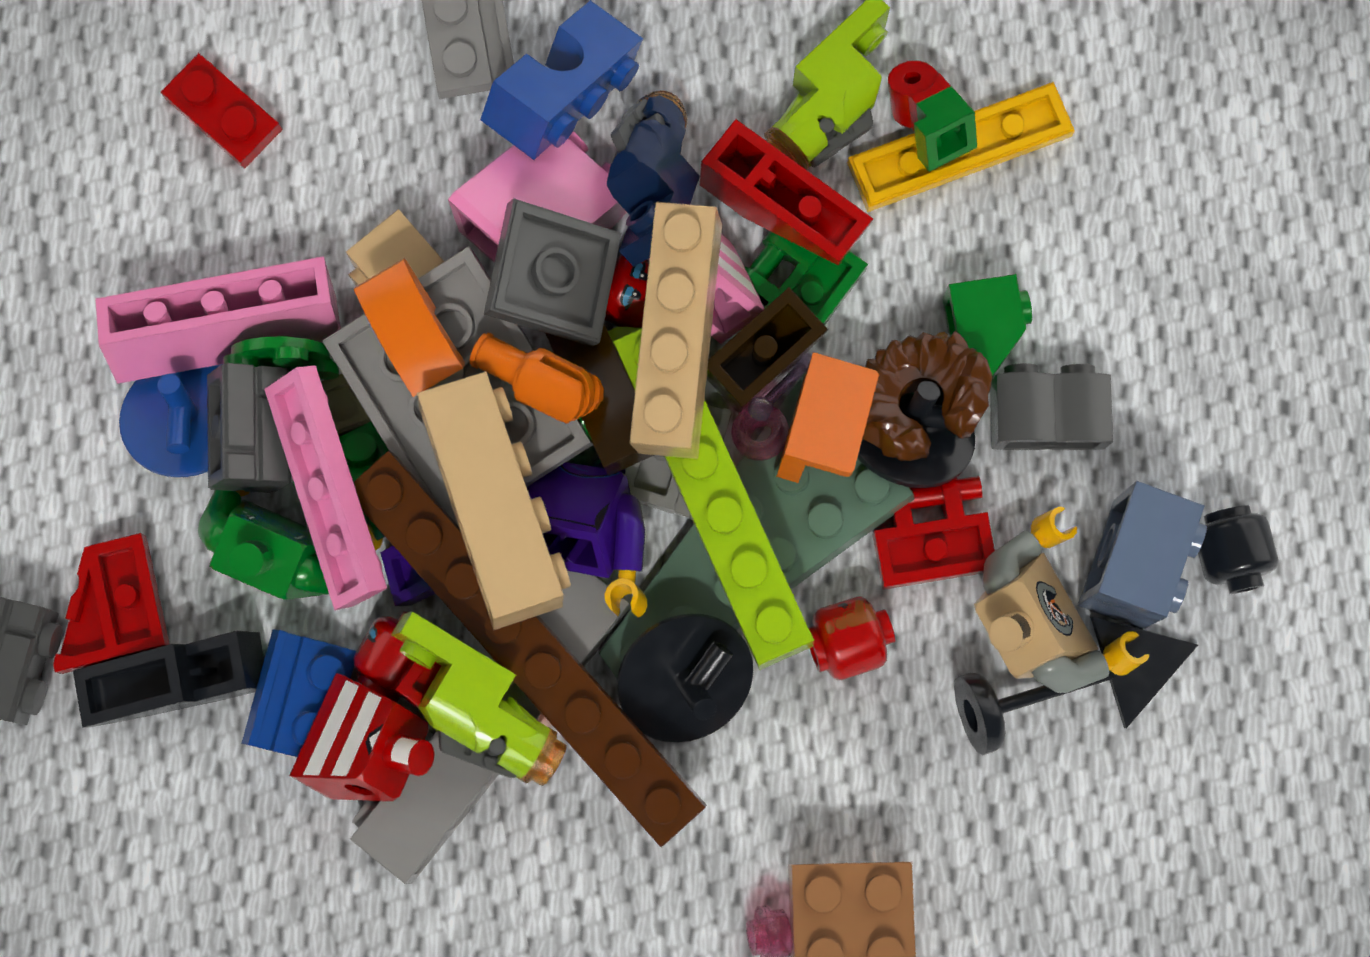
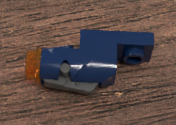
[607,90,700,267]

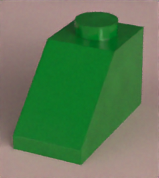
[942,274,1032,377]

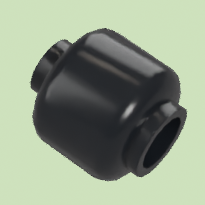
[1198,505,1279,594]

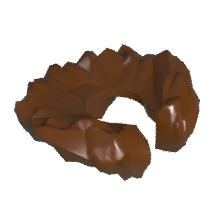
[862,331,992,461]

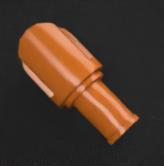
[470,332,604,423]

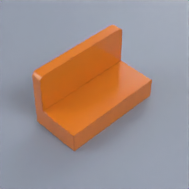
[776,352,879,483]

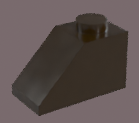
[706,287,828,416]

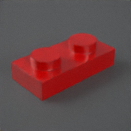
[161,53,282,169]

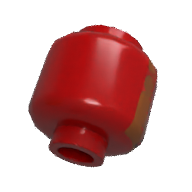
[808,596,895,680]

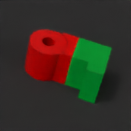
[888,60,978,172]

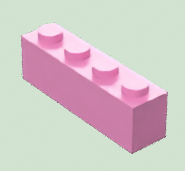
[95,256,341,384]

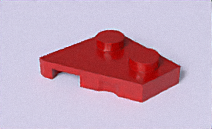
[53,533,170,674]

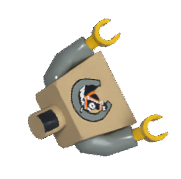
[974,506,1149,693]

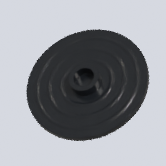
[857,381,975,488]
[617,613,753,743]

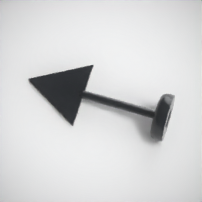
[954,617,1198,756]

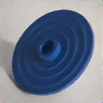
[119,364,221,477]

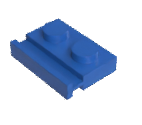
[241,629,356,757]

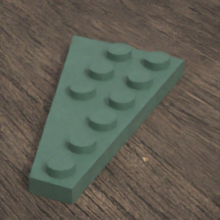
[599,371,914,678]

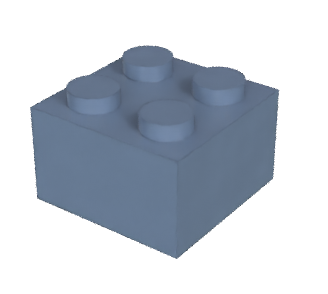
[1077,481,1207,630]

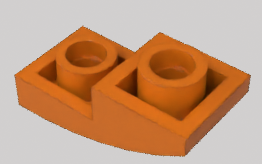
[354,258,465,397]

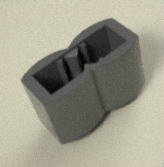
[990,363,1113,450]

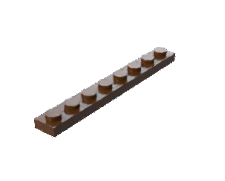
[353,451,707,847]

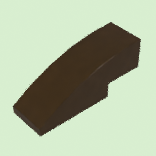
[545,324,654,476]

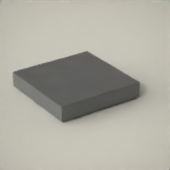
[484,199,622,347]

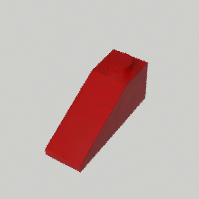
[700,119,873,265]

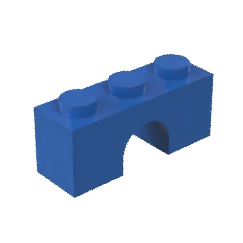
[480,0,643,160]

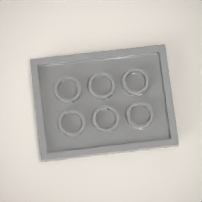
[323,246,593,525]

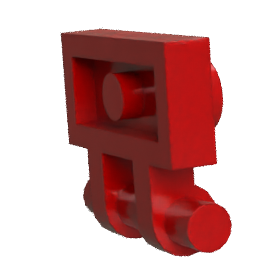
[872,476,995,590]

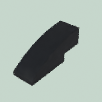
[73,631,264,728]

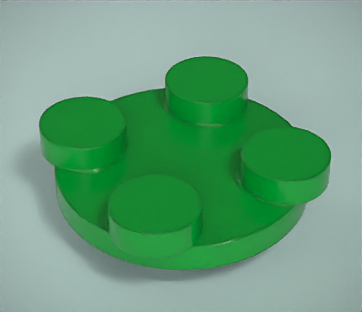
[223,336,339,380]

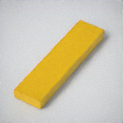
[847,82,1075,213]

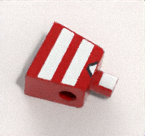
[289,673,435,802]

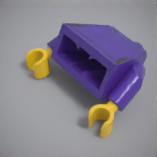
[526,456,647,618]

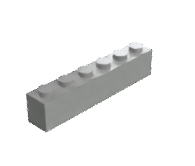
[350,571,631,884]

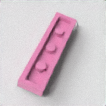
[264,365,387,610]

